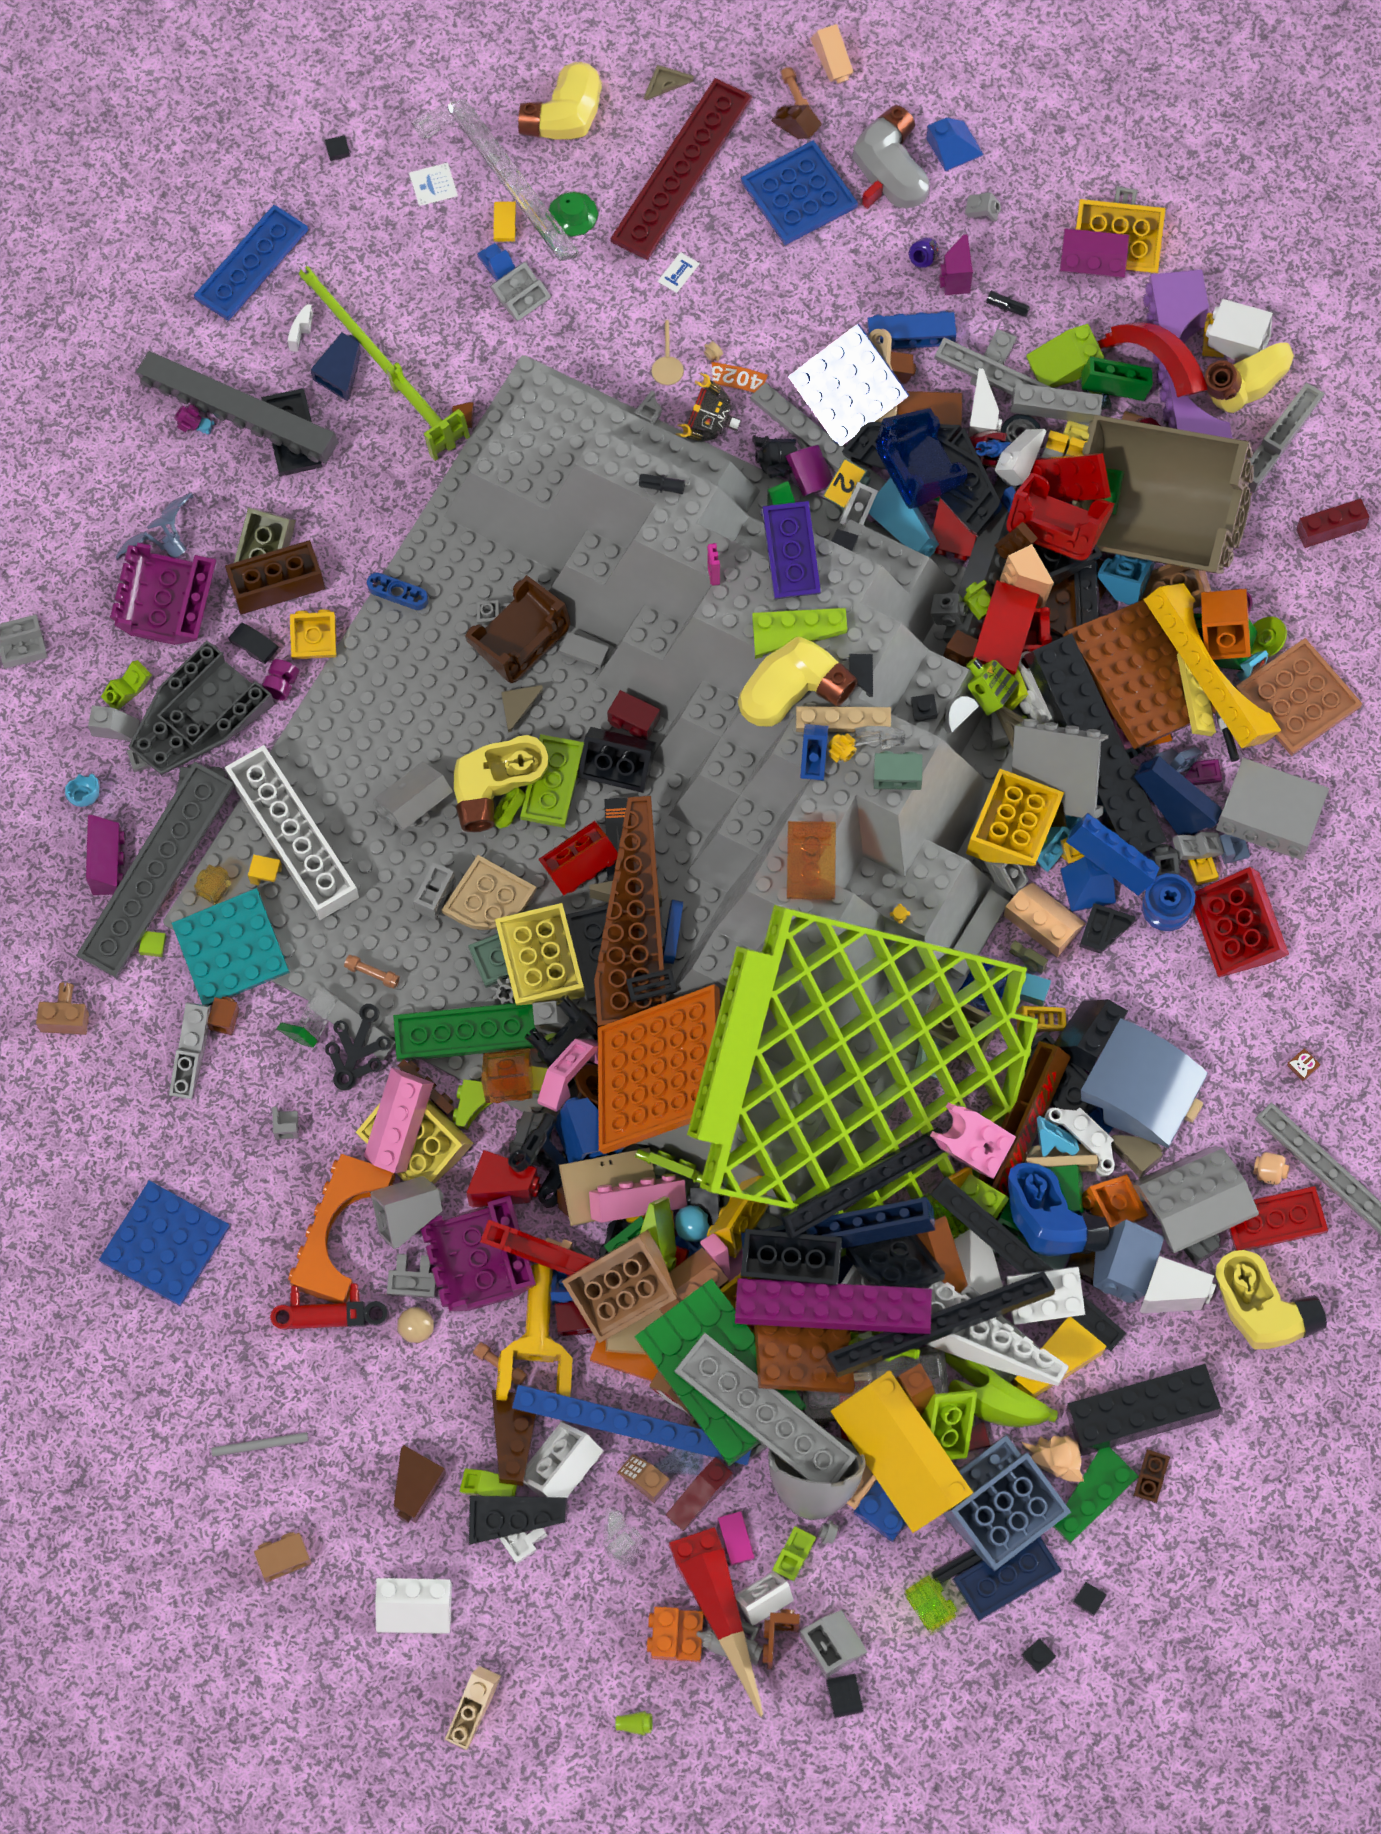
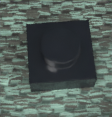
[911,694,938,722]
[1021,1638,1056,1674]

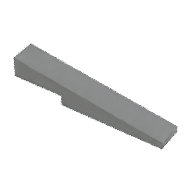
[1248,383,1325,493]

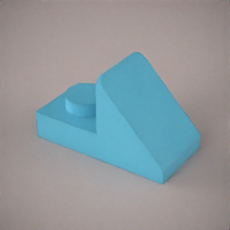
[1036,1116,1079,1157]

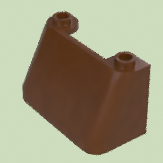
[465,575,570,684]

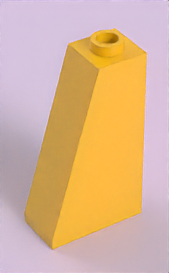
[1013,1317,1107,1398]

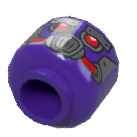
[909,237,940,268]

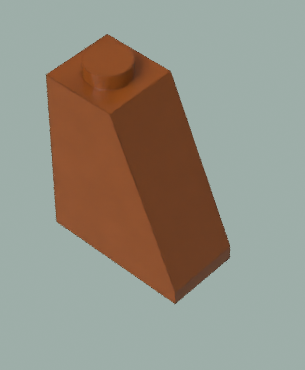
[896,1363,936,1415]

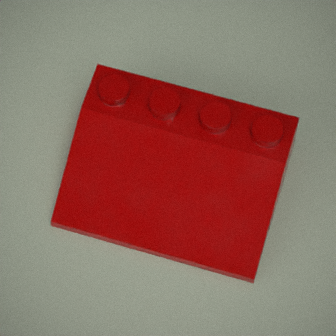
[1194,867,1289,978]

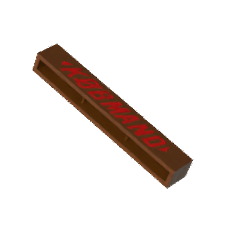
[978,1041,1071,1221]

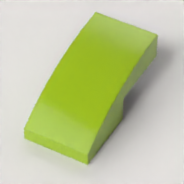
[772,1526,817,1581]

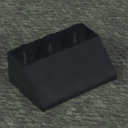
[578,727,656,793]
[1053,999,1128,1073]

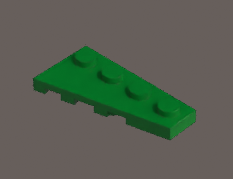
[1053,1447,1139,1544]

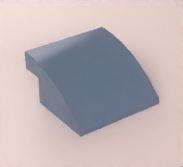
[1081,1018,1207,1148]
[943,1435,1071,1571]

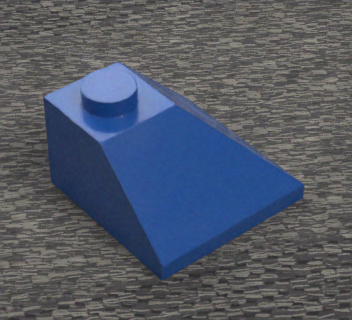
[926,117,983,172]
[1060,856,1116,912]

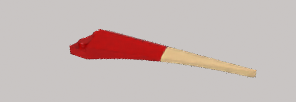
[668,1527,763,1717]

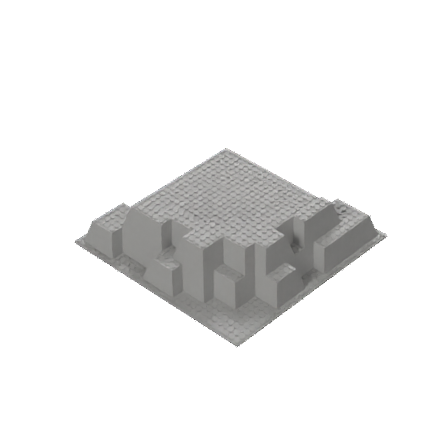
[163,355,1062,1230]

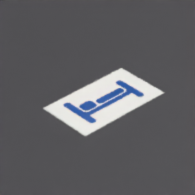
[658,252,700,293]

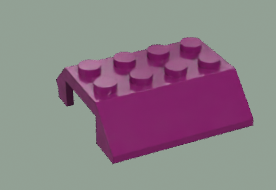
[110,543,216,645]
[421,1196,536,1311]

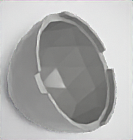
[768,1435,865,1520]

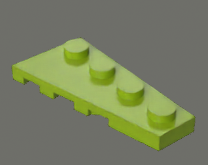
[752,608,847,659]

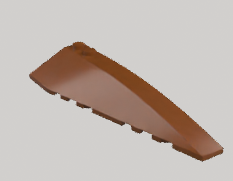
[594,796,666,1026]

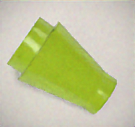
[615,1711,653,1736]

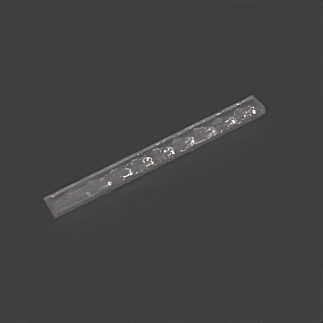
[447,99,579,261]

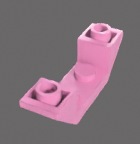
[537,1038,598,1112]

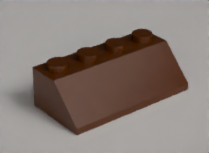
[225,540,325,615]

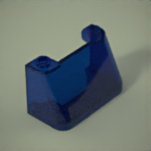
[876,408,968,509]

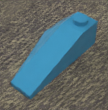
[1097,555,1156,605]

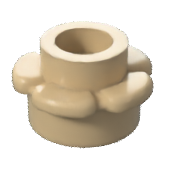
[703,341,723,361]

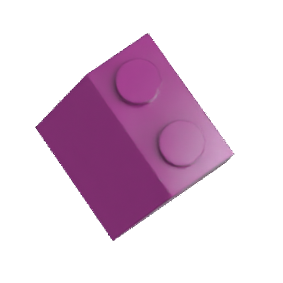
[939,234,973,295]

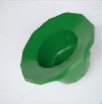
[547,191,599,237]

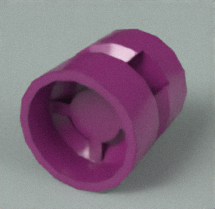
[261,659,299,701]

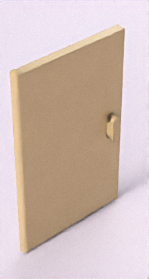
[559,1148,656,1226]

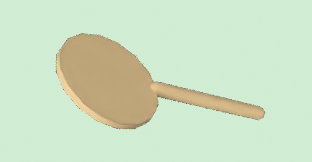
[651,320,684,385]

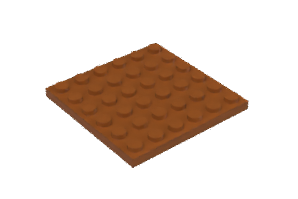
[1063,600,1216,749]

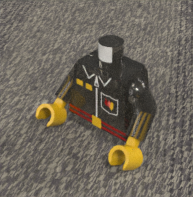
[676,373,742,442]

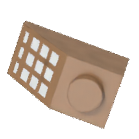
[617,1454,670,1503]

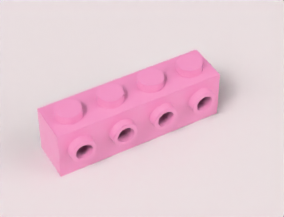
[589,1174,687,1223]

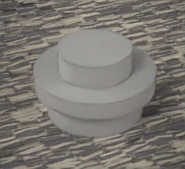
[818,1520,838,1544]

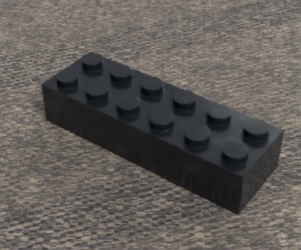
[1066,1364,1221,1456]

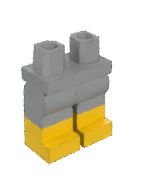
[1042,430,1087,458]

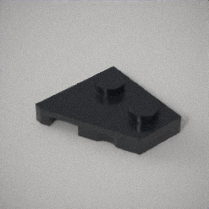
[1079,903,1136,954]

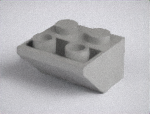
[800,1610,868,1678]

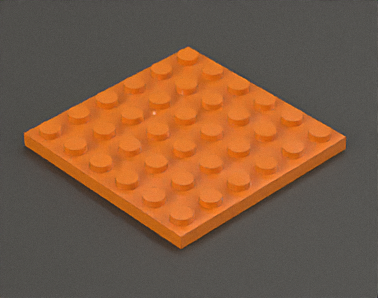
[598,984,720,1154]

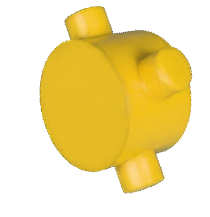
[890,904,910,924]

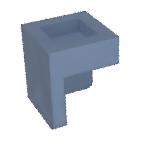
[1219,834,1250,864]

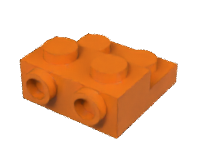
[1082,1174,1148,1229]
[647,1607,703,1662]

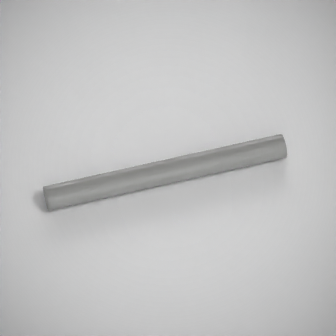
[211,1432,309,1457]

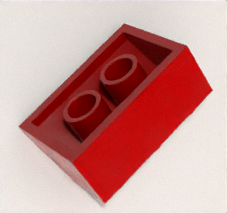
[538,821,618,896]

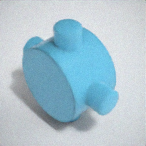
[196,417,215,435]

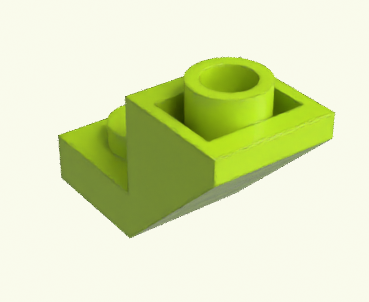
[101,660,152,710]
[459,1468,517,1496]

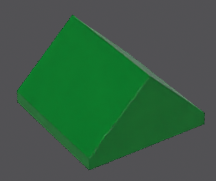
[1048,1165,1085,1214]

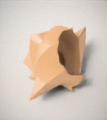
[1022,1435,1084,1482]

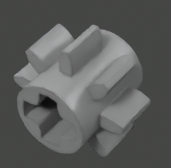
[491,976,514,1005]

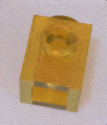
[194,864,231,905]

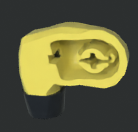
[1216,1250,1327,1349]

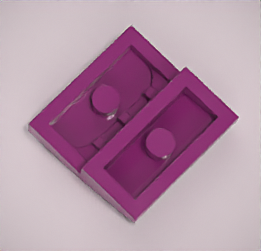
[786,445,833,497]

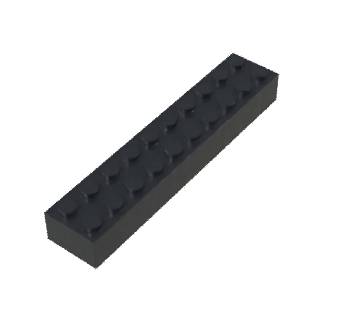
[1024,633,1167,853]

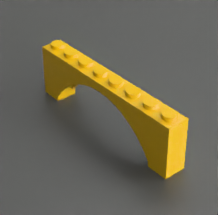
[1144,583,1281,748]

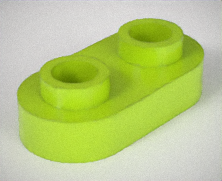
[494,787,525,829]

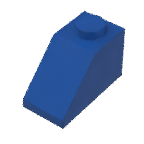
[800,724,828,780]

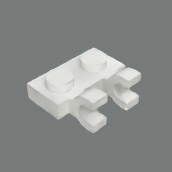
[499,1528,548,1564]

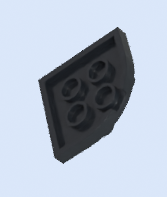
[846,1234,945,1288]

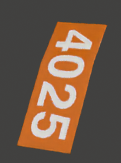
[711,361,768,393]

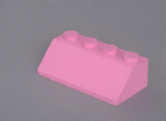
[364,1067,434,1173]

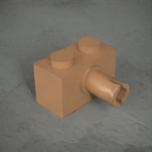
[36,982,89,1035]

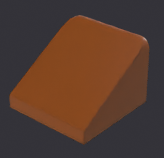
[452,402,474,428]

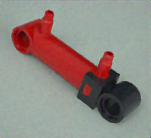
[270,1283,389,1330]

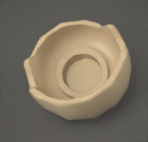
[397,1307,434,1343]

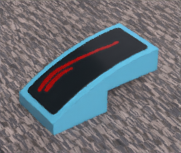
[1236,650,1268,681]

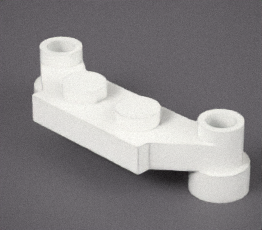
[1044,1107,1115,1177]

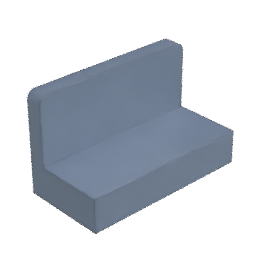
[1153,747,1203,773]

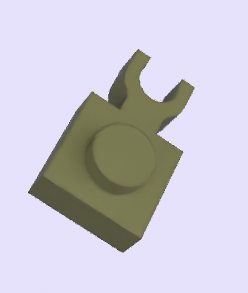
[1009,940,1048,974]

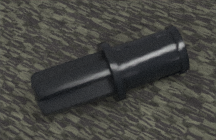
[986,290,1030,317]
[638,474,685,495]

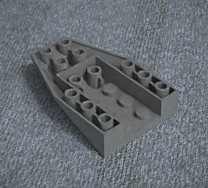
[128,640,274,776]

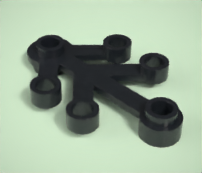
[325,1004,391,1091]

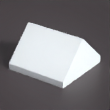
[735,1571,794,1626]

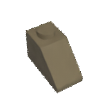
[1111,1135,1163,1178]

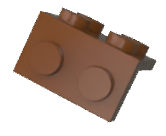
[763,1609,800,1670]

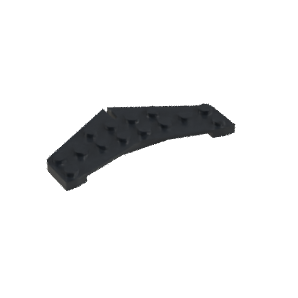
[842,422,1002,537]

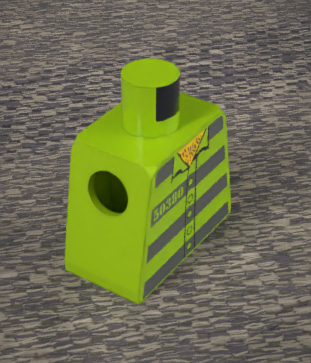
[966,657,1019,715]

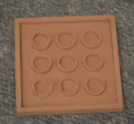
[1235,638,1362,756]

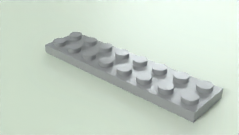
[674,1333,857,1484]

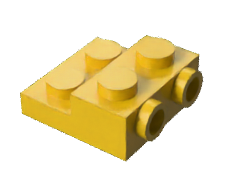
[290,609,337,660]

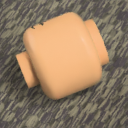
[1253,1152,1289,1185]

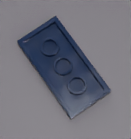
[953,1537,1062,1622]

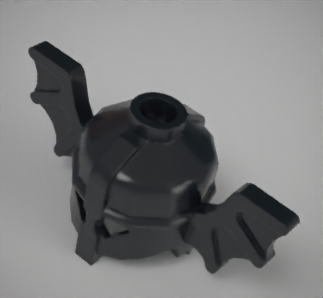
[752,435,797,478]

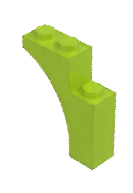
[453,1060,548,1130]

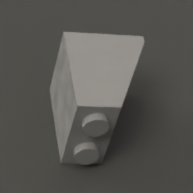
[370,1176,444,1249]

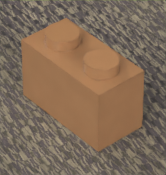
[254,1532,312,1583]

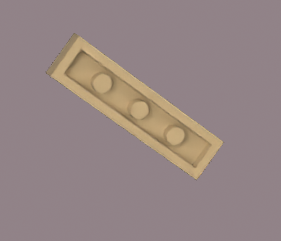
[796,706,891,733]

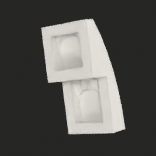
[288,304,313,352]

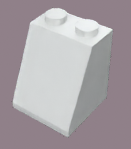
[1206,299,1273,362]
[1140,1256,1216,1314]

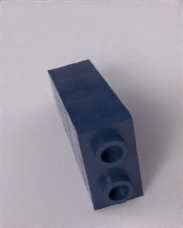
[1134,756,1223,836]

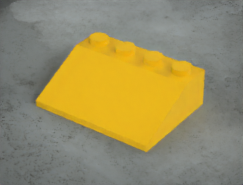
[1076,199,1166,273]
[966,768,1064,866]

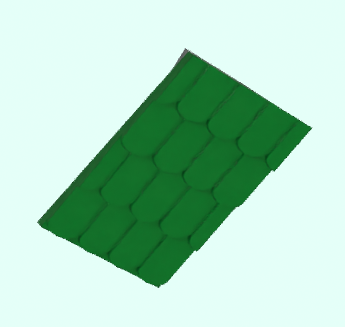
[634,1278,806,1466]

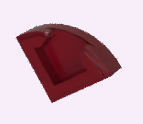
[968,1422,990,1452]

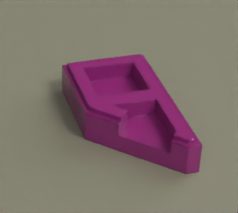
[1185,759,1222,785]

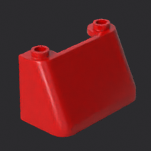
[1006,473,1114,560]

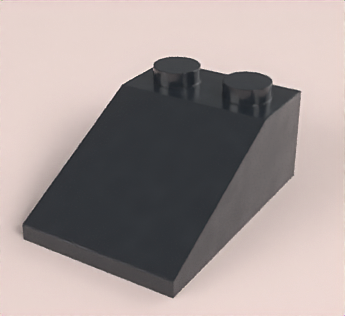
[1031,543,1102,586]

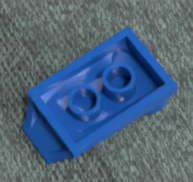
[854,1481,906,1542]

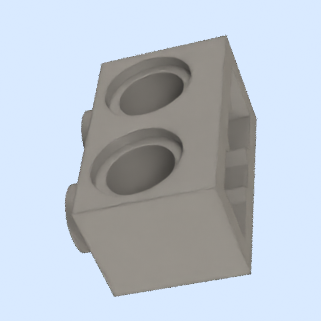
[413,862,456,920]

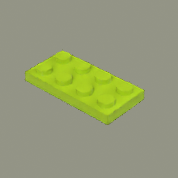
[520,734,584,828]

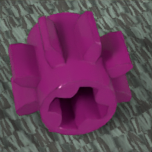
[174,404,202,433]

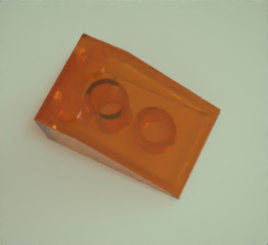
[787,821,836,899]

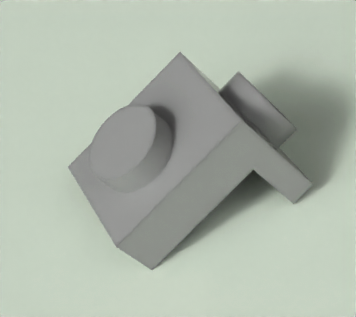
[965,192,1001,222]

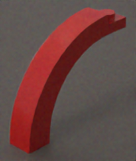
[1098,322,1208,398]

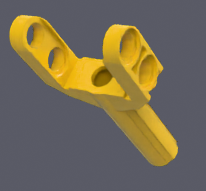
[496,1264,573,1401]

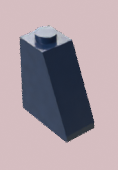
[311,332,361,401]

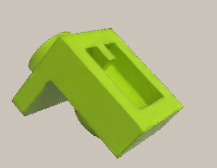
[963,580,991,620]

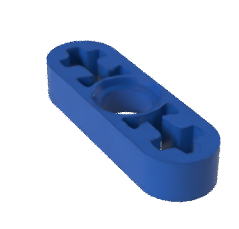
[367,573,428,610]
[663,900,683,965]

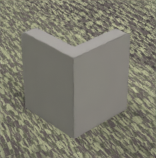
[272,1107,299,1140]

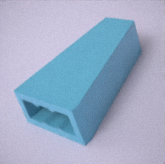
[869,475,939,557]

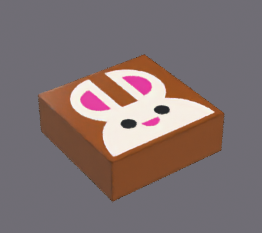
[1287,1048,1321,1081]

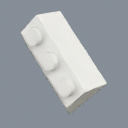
[524,1422,604,1497]
[375,1578,452,1634]

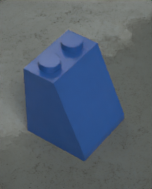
[555,1097,625,1164]

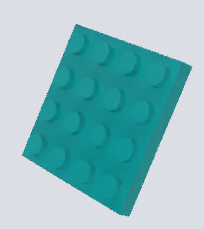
[171,888,290,1006]

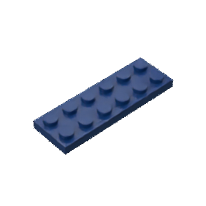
[194,204,308,321]

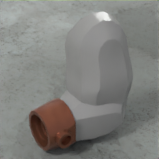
[852,105,930,209]

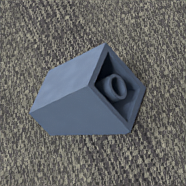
[1093,1219,1164,1303]

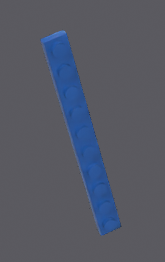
[512,1385,751,1466]

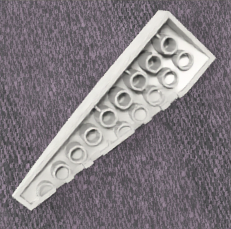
[841,1265,1069,1386]

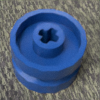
[1142,873,1195,932]

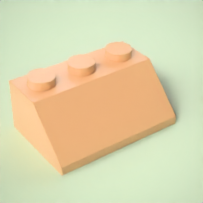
[1000,545,1054,608]
[1004,882,1086,957]

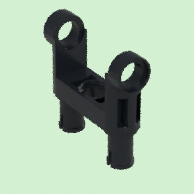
[525,994,601,1089]
[508,1113,568,1208]

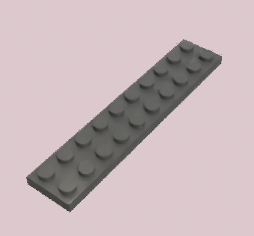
[76,761,234,979]

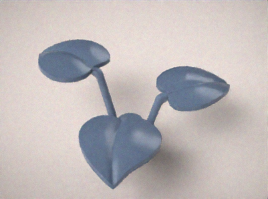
[116,492,194,561]

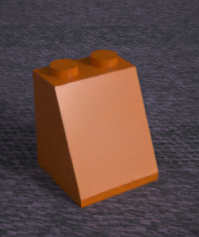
[1201,589,1251,660]

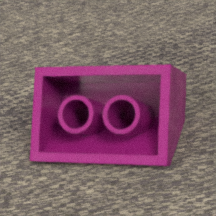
[1059,228,1129,279]
[86,815,126,895]

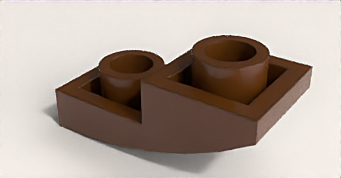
[1133,1449,1170,1503]

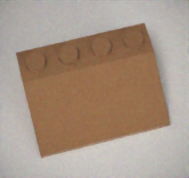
[562,1230,678,1343]

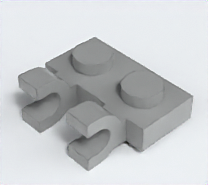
[387,1254,436,1298]

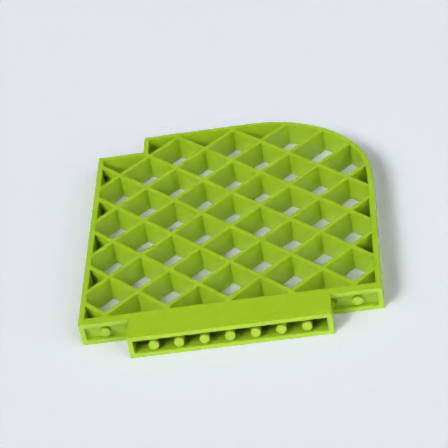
[687,905,1038,1218]

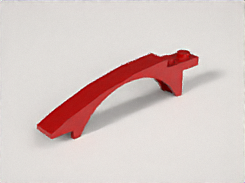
[480,1219,596,1275]

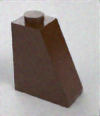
[394,1445,446,1523]

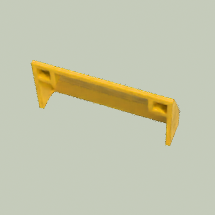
[831,1370,973,1533]

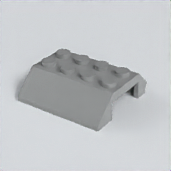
[1132,1146,1259,1253]

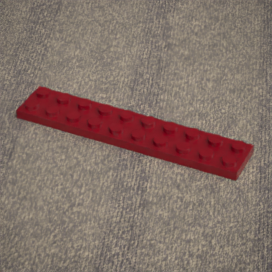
[610,78,752,260]

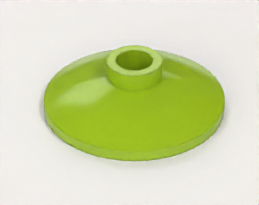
[1251,616,1287,657]

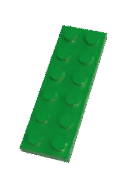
[393,1003,535,1062]

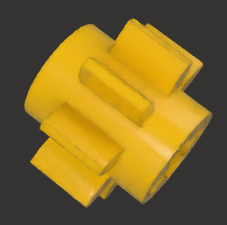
[827,733,857,763]

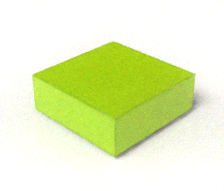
[139,931,167,957]

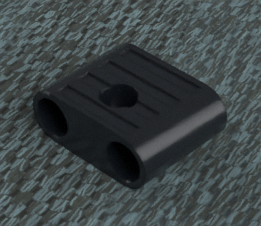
[826,1673,864,1718]

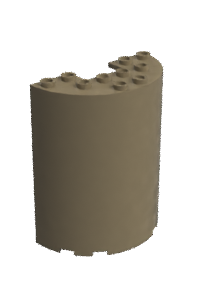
[1072,415,1254,574]

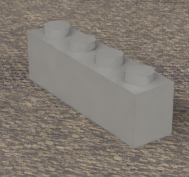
[1010,383,1103,424]

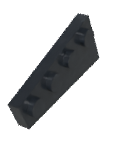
[469,1495,568,1545]

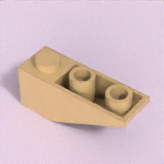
[445,1666,501,1750]

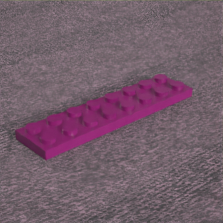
[735,1278,932,1334]

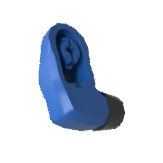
[1008,1162,1109,1256]

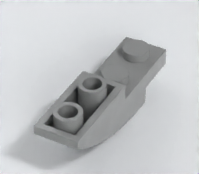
[169,1002,210,1100]

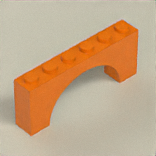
[288,1154,396,1303]

